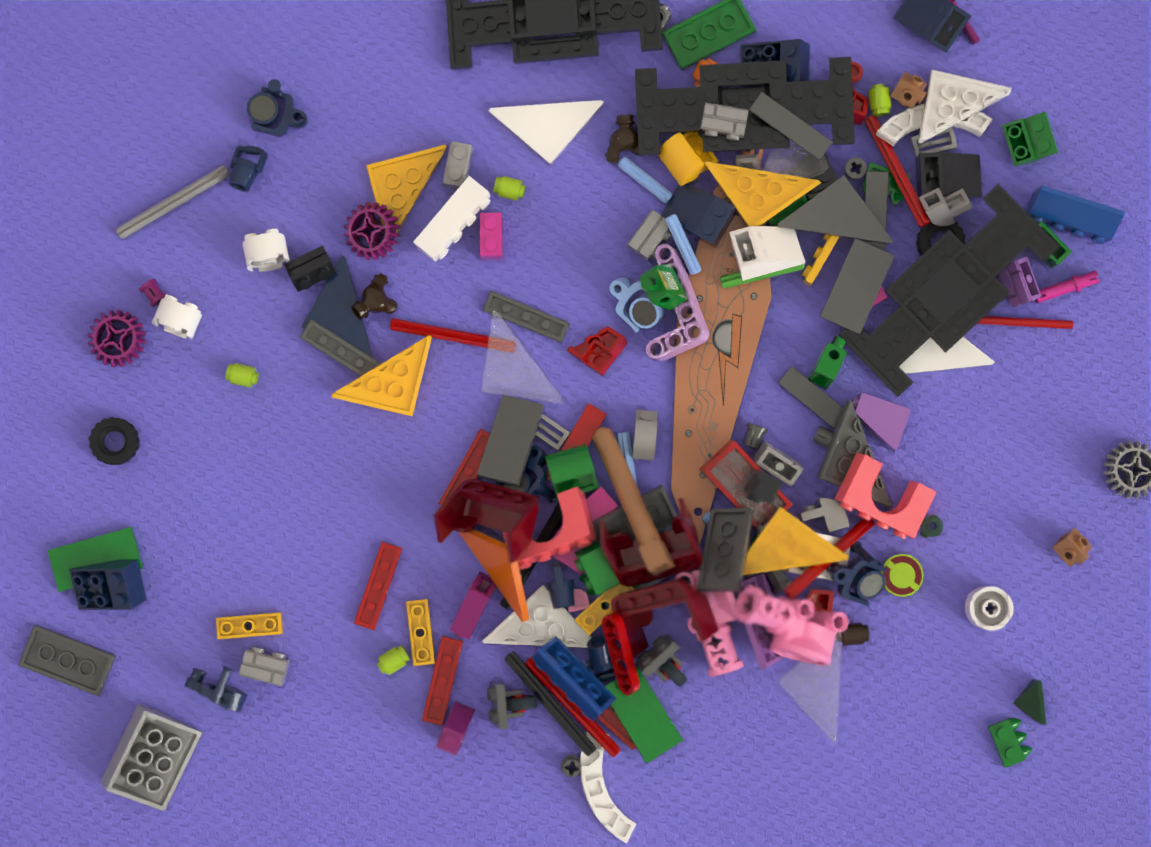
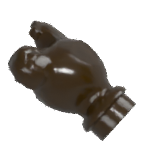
[605,115,639,164]
[351,273,398,320]

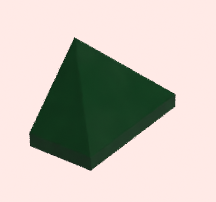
[1013,679,1046,725]

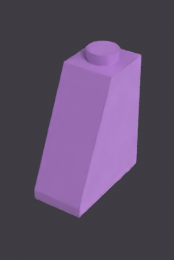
[853,392,911,451]

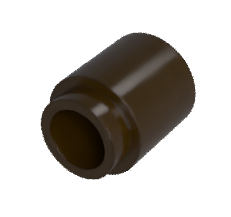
[837,623,869,646]

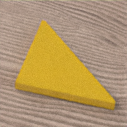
[366,144,447,235]
[705,161,821,226]
[331,335,432,416]
[743,507,849,575]

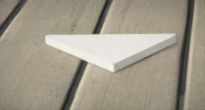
[918,70,1012,143]
[488,100,604,165]
[899,337,994,374]
[482,585,592,648]

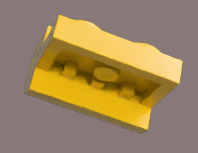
[658,131,719,186]

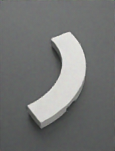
[876,104,993,146]
[580,731,636,843]

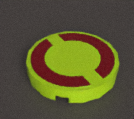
[881,554,924,597]

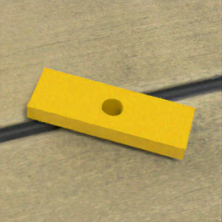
[802,234,839,287]
[574,582,635,636]
[406,599,435,666]
[216,612,283,639]

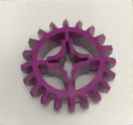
[343,202,401,260]
[87,309,146,368]

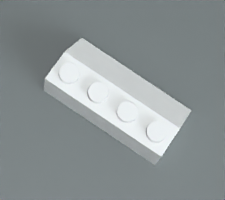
[414,176,491,262]

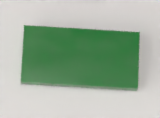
[662,0,757,71]
[47,527,143,592]
[605,666,683,764]

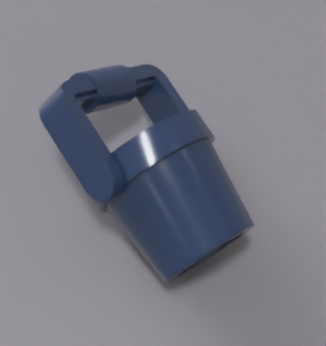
[229,145,268,192]
[546,562,575,609]
[585,636,622,681]

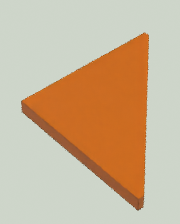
[459,529,529,622]

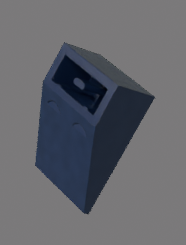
[893,0,971,53]
[740,39,810,87]
[69,559,147,610]

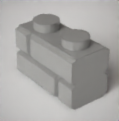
[701,103,749,141]
[443,141,473,190]
[627,210,672,261]
[753,441,803,486]
[239,646,290,686]

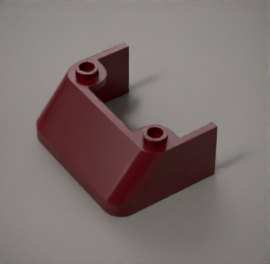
[434,479,539,564]
[599,498,703,587]
[611,579,719,658]

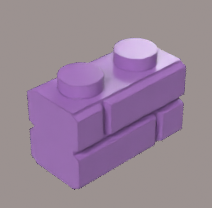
[998,257,1042,308]

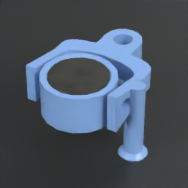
[610,277,665,333]

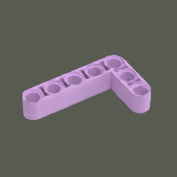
[646,244,709,361]

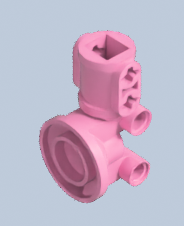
[675,567,744,677]
[735,586,848,666]

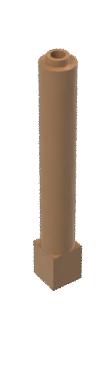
[592,427,674,576]

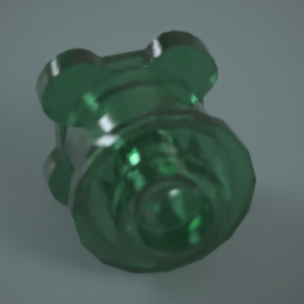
[920,515,943,538]

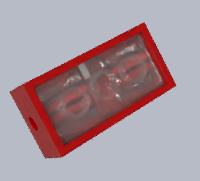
[699,440,793,532]

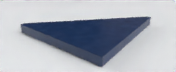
[301,256,373,358]

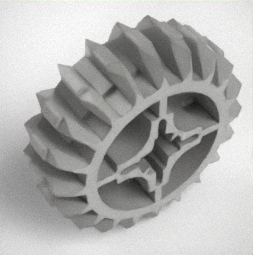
[1103,441,1151,499]

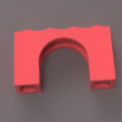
[834,453,936,539]
[502,487,597,569]

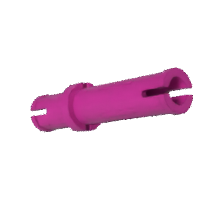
[1035,270,1100,304]

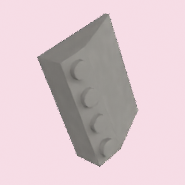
[100,703,203,811]

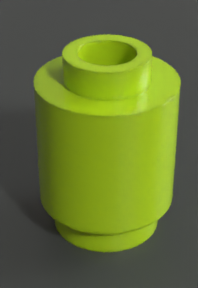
[868,84,892,117]
[493,176,526,201]
[225,363,259,388]
[377,645,410,676]

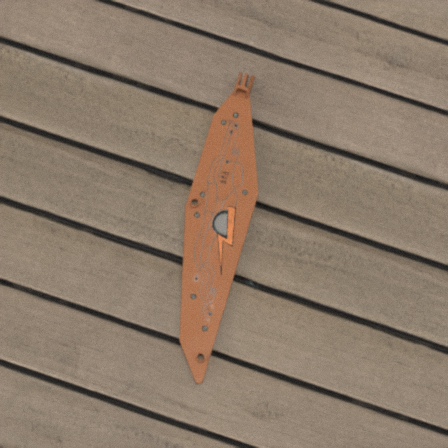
[671,149,772,543]

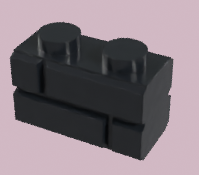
[284,245,337,292]
[744,469,782,506]

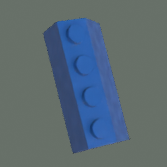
[1026,186,1125,244]
[532,636,617,722]

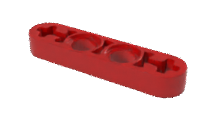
[602,612,640,696]

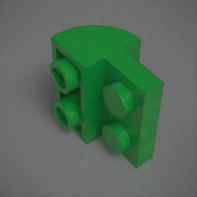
[1002,112,1059,166]
[545,444,599,500]

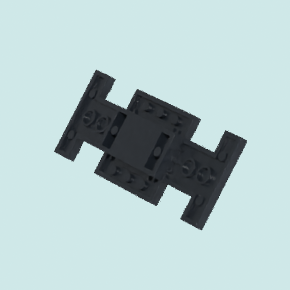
[446,0,663,70]
[635,57,855,156]
[839,184,1060,397]

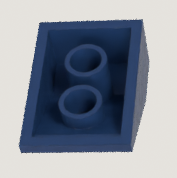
[661,183,737,248]

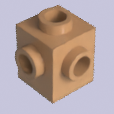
[891,71,927,109]
[1052,527,1092,567]

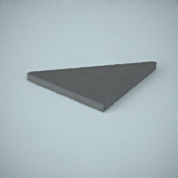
[777,175,893,244]
[817,400,892,508]

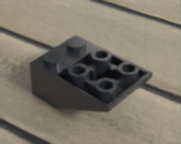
[915,152,982,200]

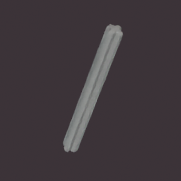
[116,165,230,239]

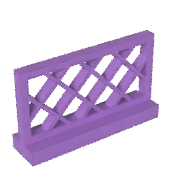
[734,573,786,670]

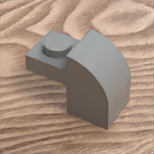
[919,188,973,226]
[632,410,658,460]
[798,498,850,532]

